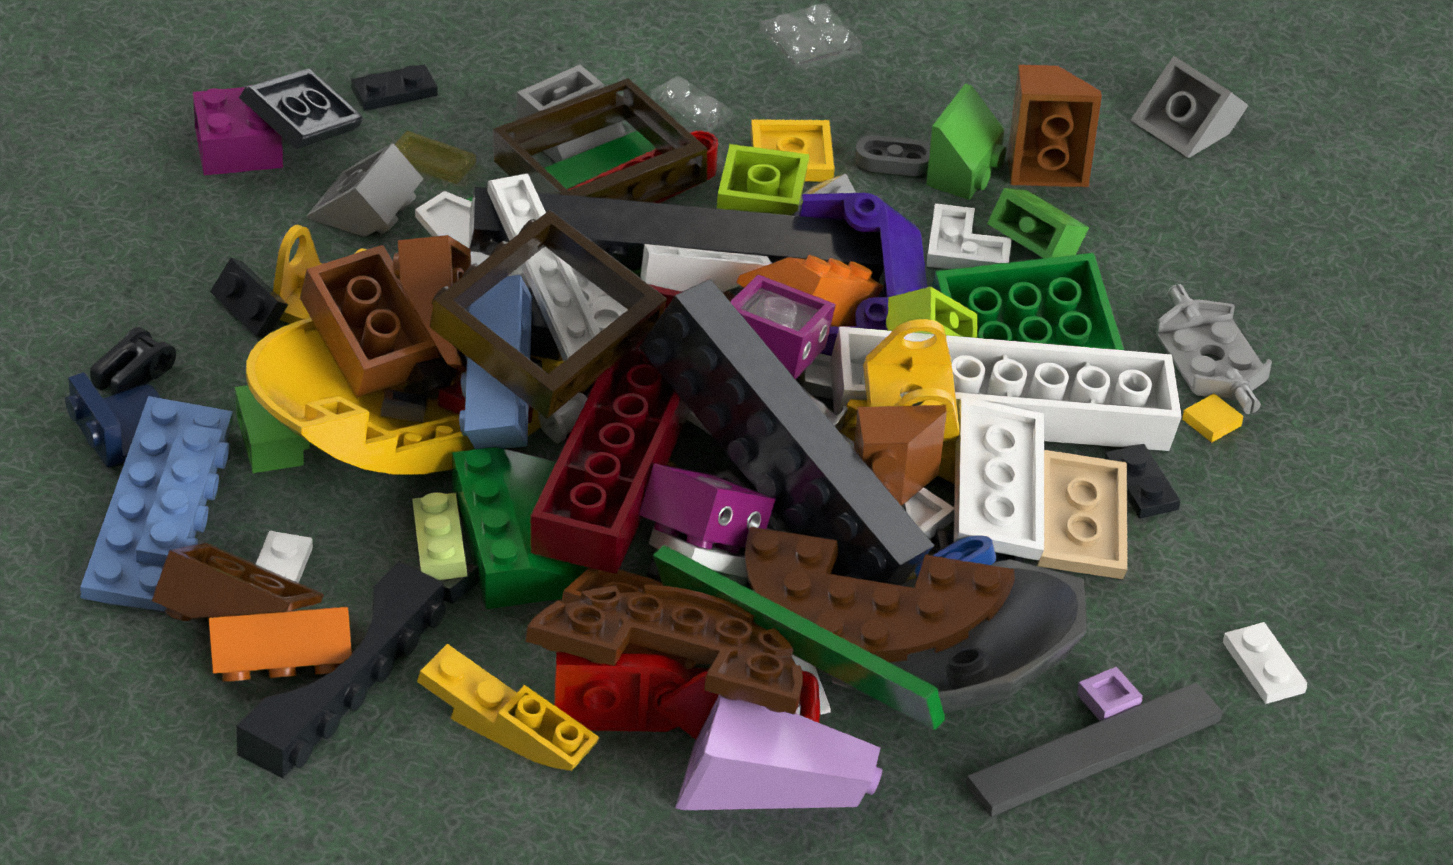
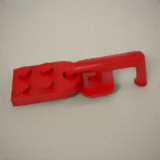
[554,652,821,740]

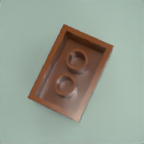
[300,245,439,398]

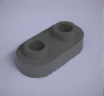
[855,135,930,176]

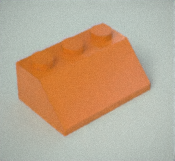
[736,255,883,327]
[208,607,352,682]

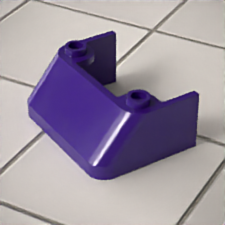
[799,193,927,356]

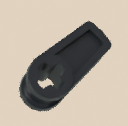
[90,327,176,395]

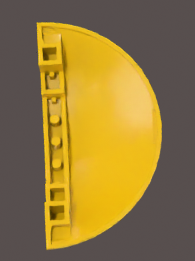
[246,318,597,475]

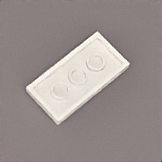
[954,396,1044,561]

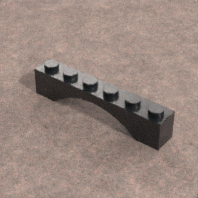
[236,561,446,778]

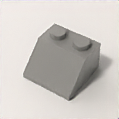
[1131,56,1249,158]
[306,143,423,237]

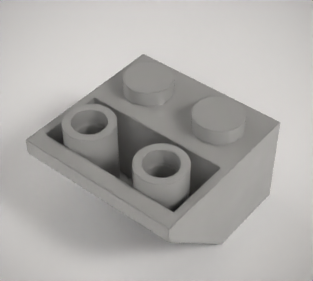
[517,65,627,163]

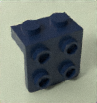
[65,372,161,468]

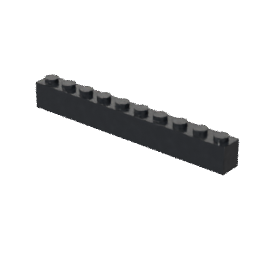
[469,187,884,282]

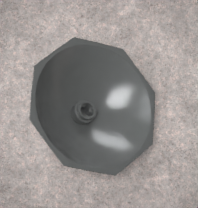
[832,560,1087,714]

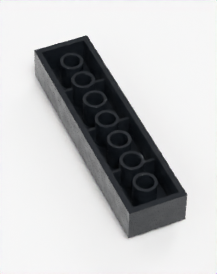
[639,279,934,586]

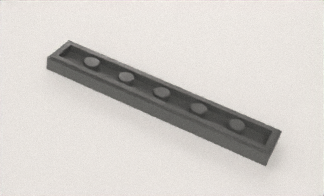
[966,682,1223,817]

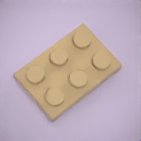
[1037,450,1127,579]

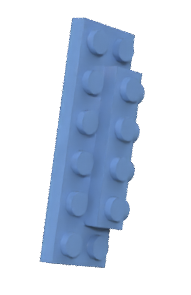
[80,396,233,611]

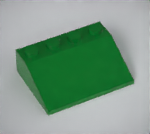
[932,253,1124,350]
[452,447,589,609]

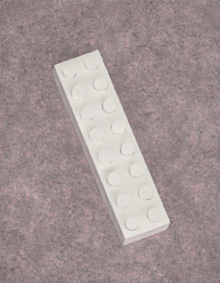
[830,326,1181,451]

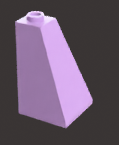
[675,695,882,810]

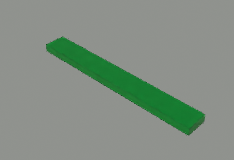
[653,545,945,730]

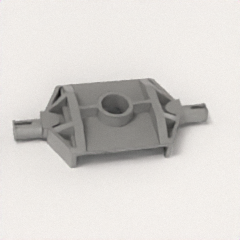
[1156,284,1272,414]

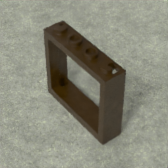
[493,78,707,203]
[430,210,667,419]

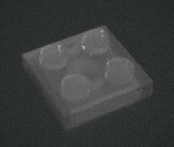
[759,3,863,73]

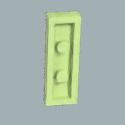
[412,492,468,580]

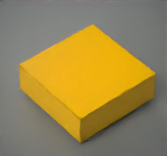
[1182,393,1243,443]

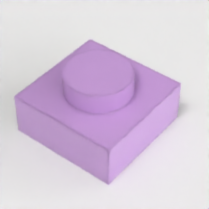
[1077,667,1143,721]

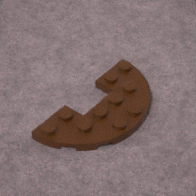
[745,527,1015,662]
[526,585,803,715]

